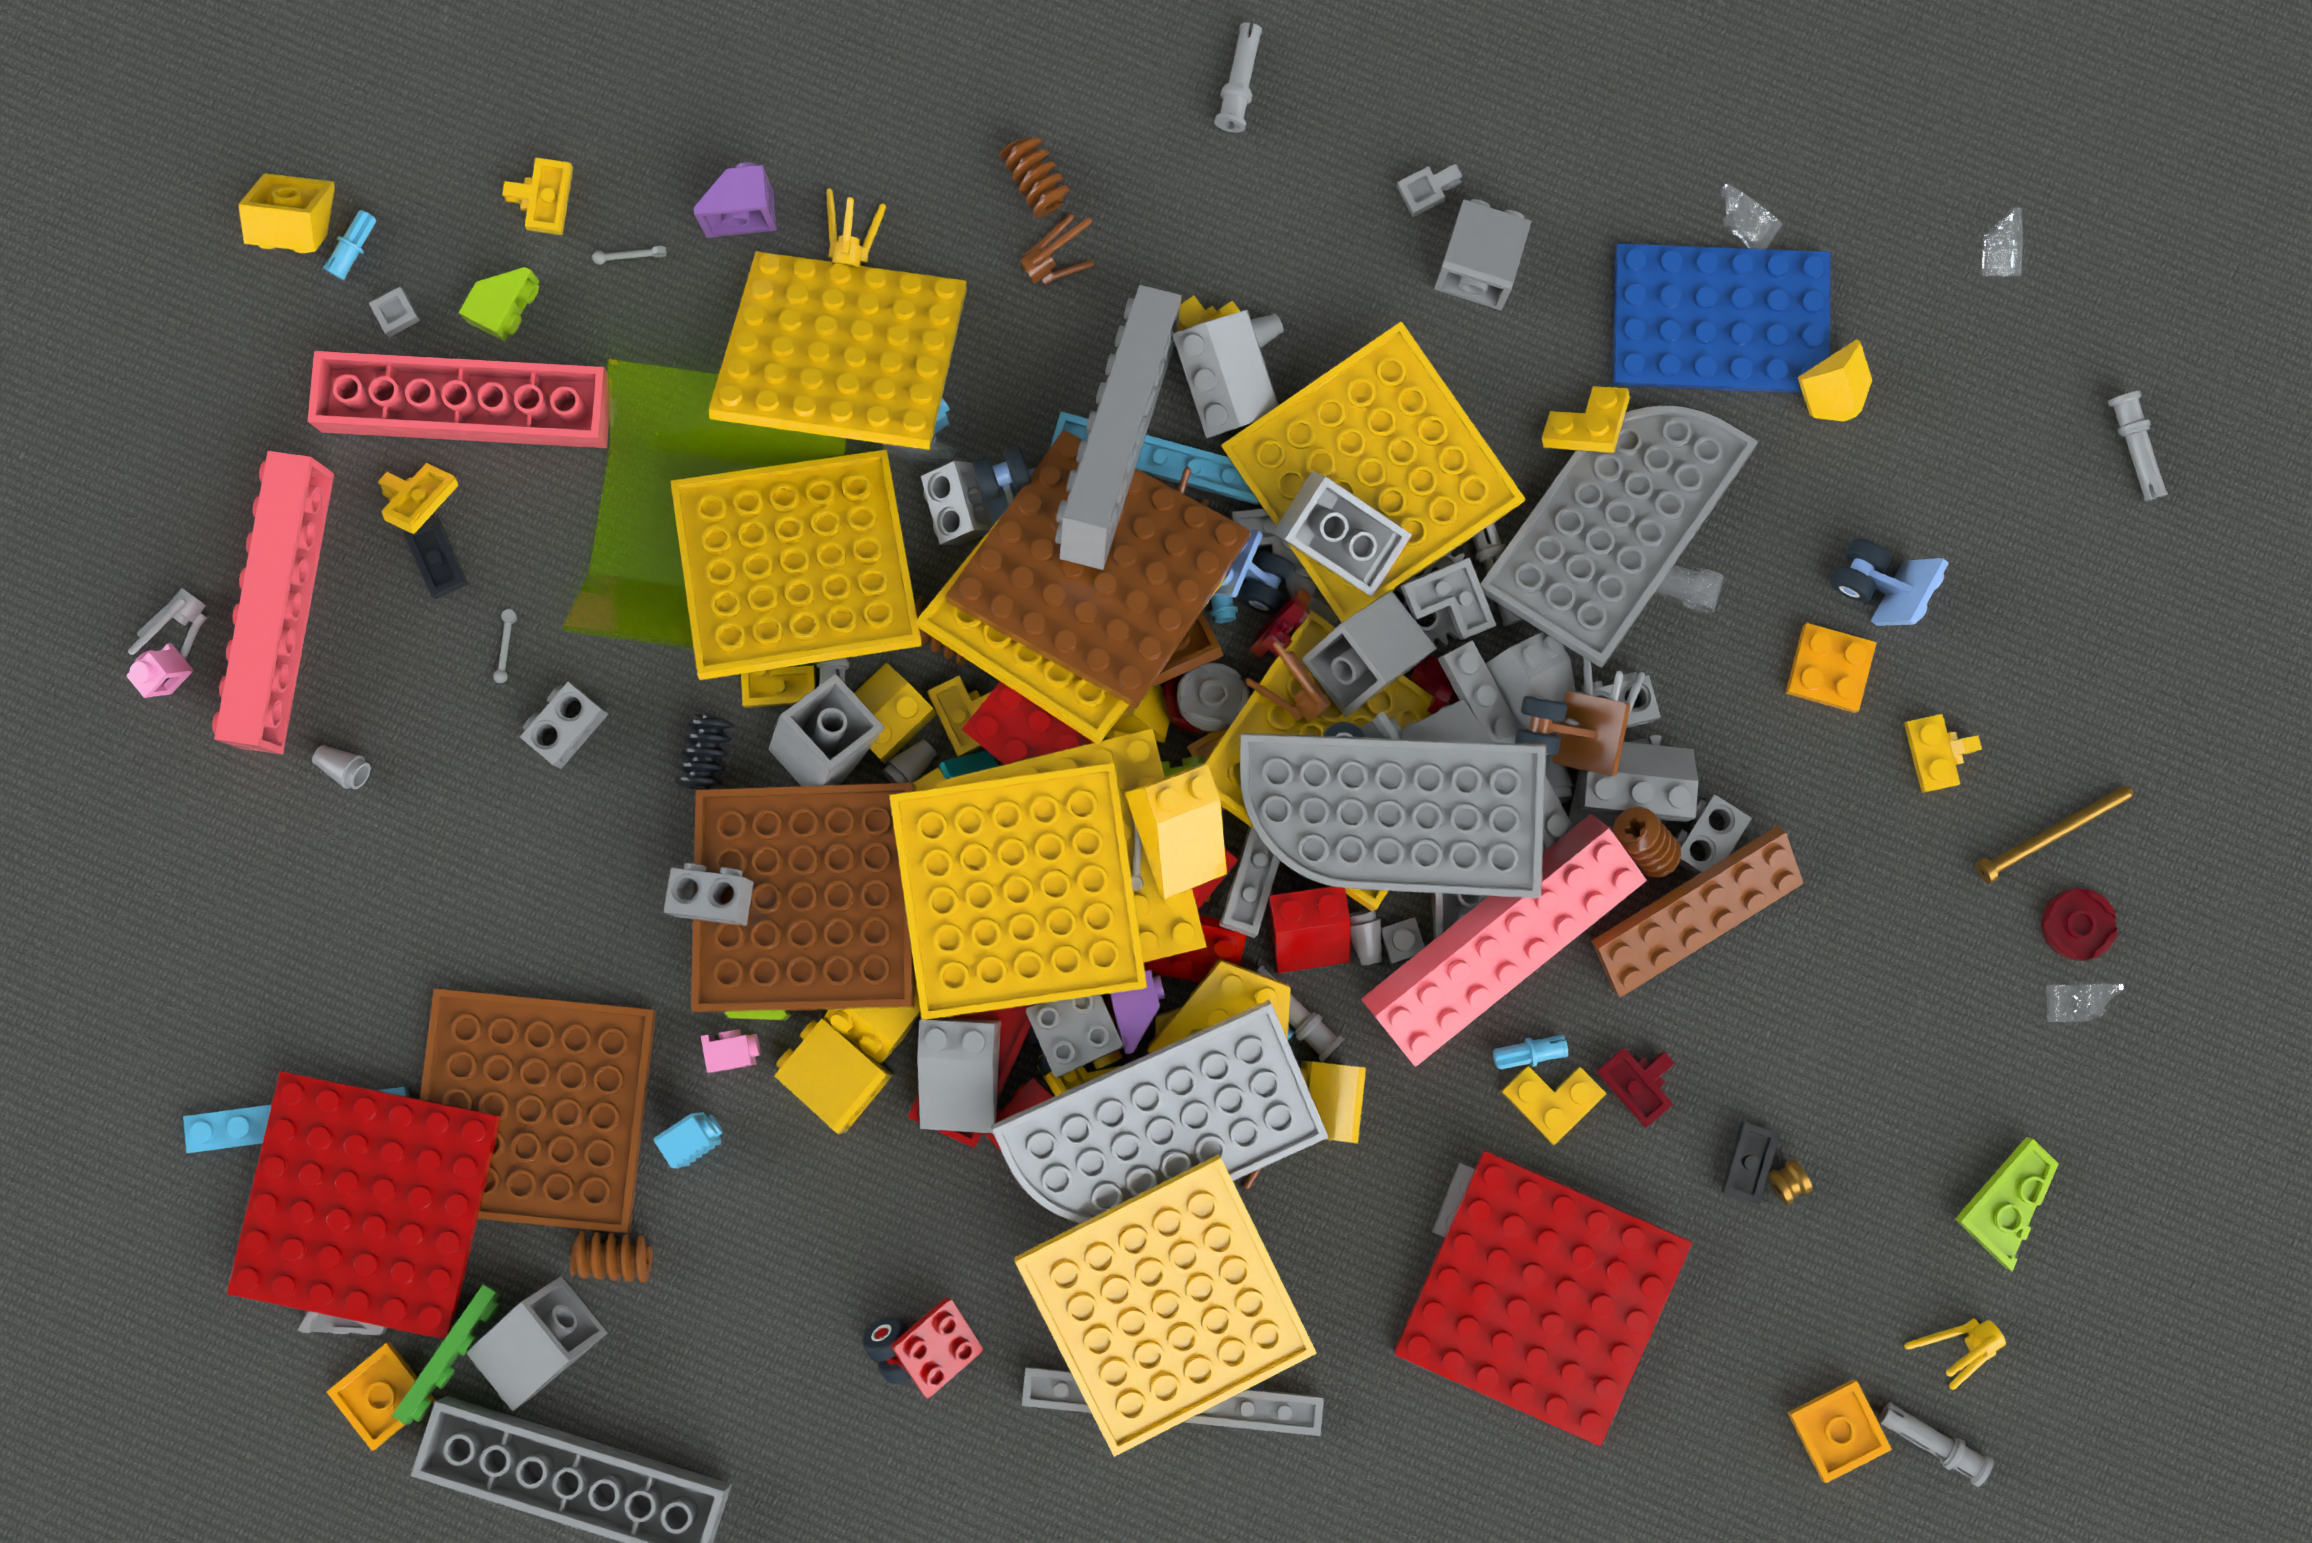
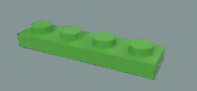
[392,1285,500,1425]

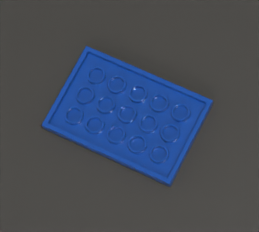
[1612,244,1830,393]

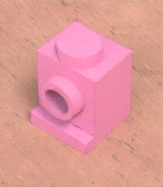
[126,643,194,698]
[701,1029,760,1073]

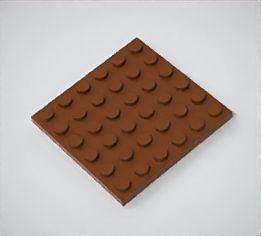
[945,429,1251,709]
[691,783,916,1013]
[420,989,656,1233]

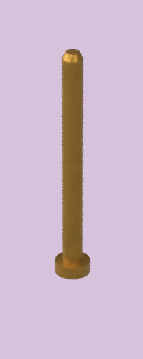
[1975,786,2134,884]

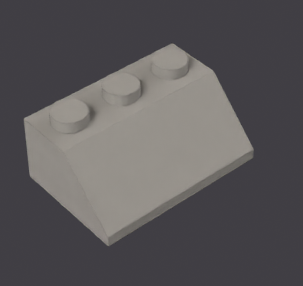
[1172,310,1279,438]
[1577,742,1699,822]

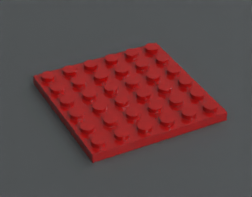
[226,1071,501,1339]
[1394,1149,1692,1447]

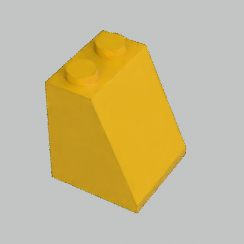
[774,1018,894,1134]

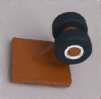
[1514,691,1630,777]

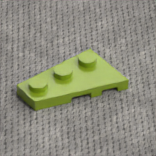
[1955,1137,2059,1271]

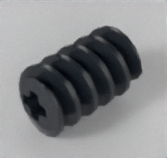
[675,714,735,790]

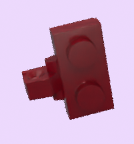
[1249,588,1312,658]
[1409,655,1460,714]
[1595,1047,1675,1128]

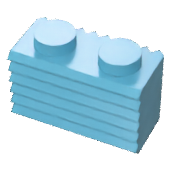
[654,1112,723,1168]

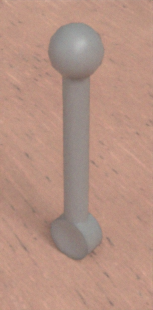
[592,246,667,265]
[493,609,517,684]
[1131,816,1144,891]

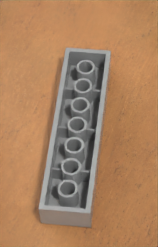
[1055,285,1182,570]
[411,1396,732,1543]

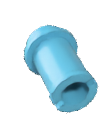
[1209,595,1238,623]

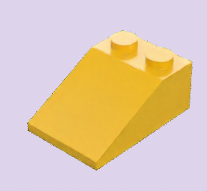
[1124,764,1227,899]

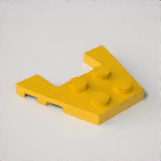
[1147,959,1290,1053]

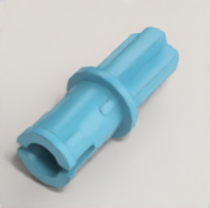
[323,210,376,280]
[1493,1034,1568,1069]

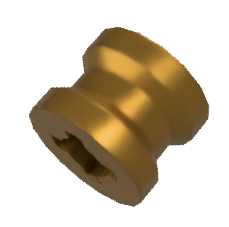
[1767,1159,1813,1206]

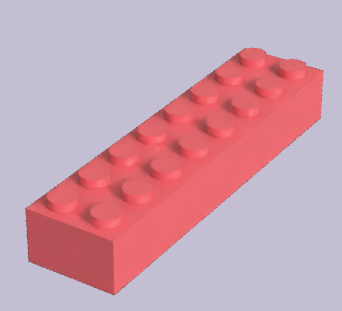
[307,351,613,448]
[212,451,334,755]
[1361,814,1647,1067]

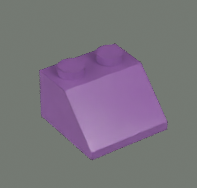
[694,162,777,238]
[1110,970,1165,1054]

